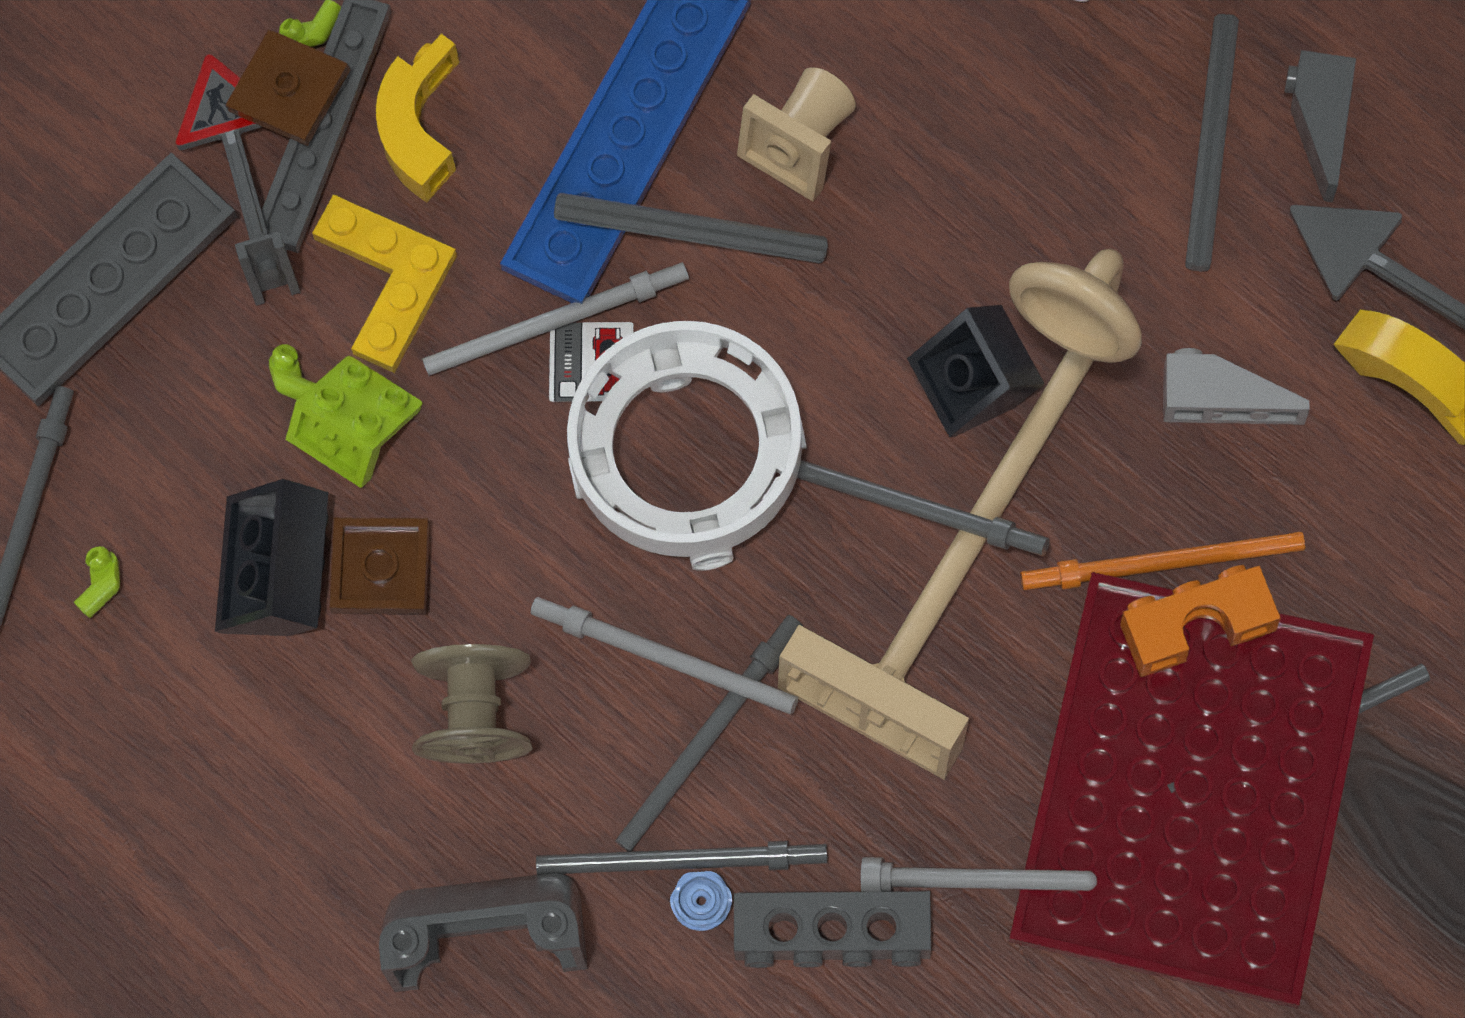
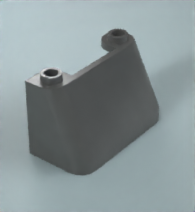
[379,873,588,992]

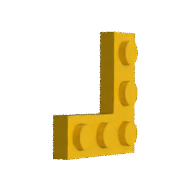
[312,195,457,373]

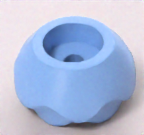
[670,871,732,931]

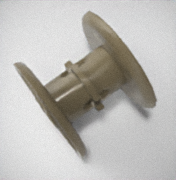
[411,644,533,764]

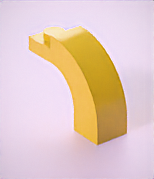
[376,33,460,203]
[1333,309,1465,445]

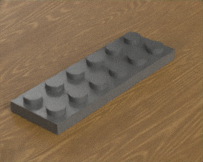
[0,153,237,407]

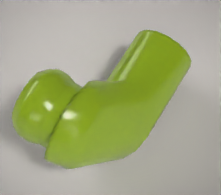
[73,546,120,619]

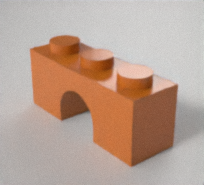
[1120,565,1280,677]

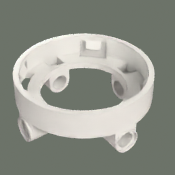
[567,321,807,571]

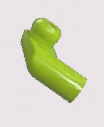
[279,0,341,47]
[269,344,316,400]

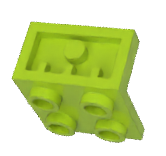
[285,356,422,488]

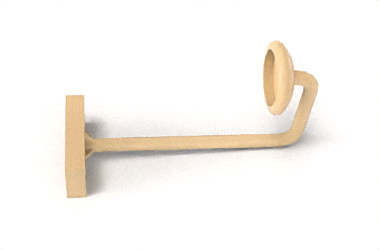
[778,248,1142,780]

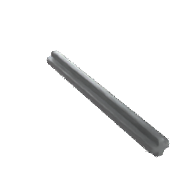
[1185,14,1239,272]
[554,193,828,263]

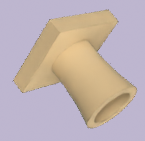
[737,68,856,202]

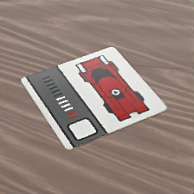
[549,322,633,402]

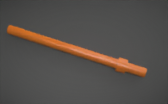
[1020,532,1305,591]

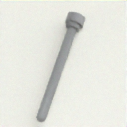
[861,857,1097,892]

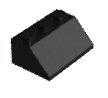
[215,479,328,636]

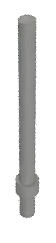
[422,262,689,376]
[531,597,798,715]

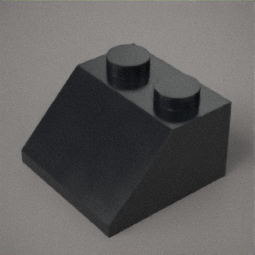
[907,305,1045,437]

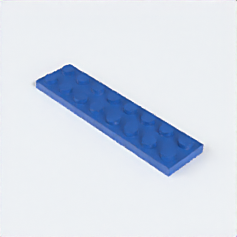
[500,0,751,304]

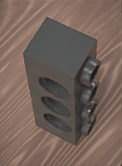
[734,891,931,968]

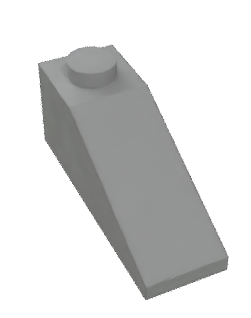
[1163,348,1310,425]

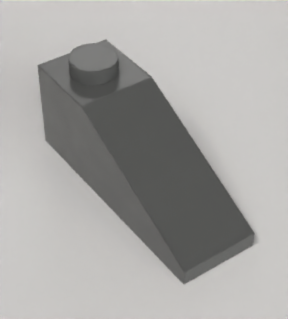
[1284,50,1356,202]

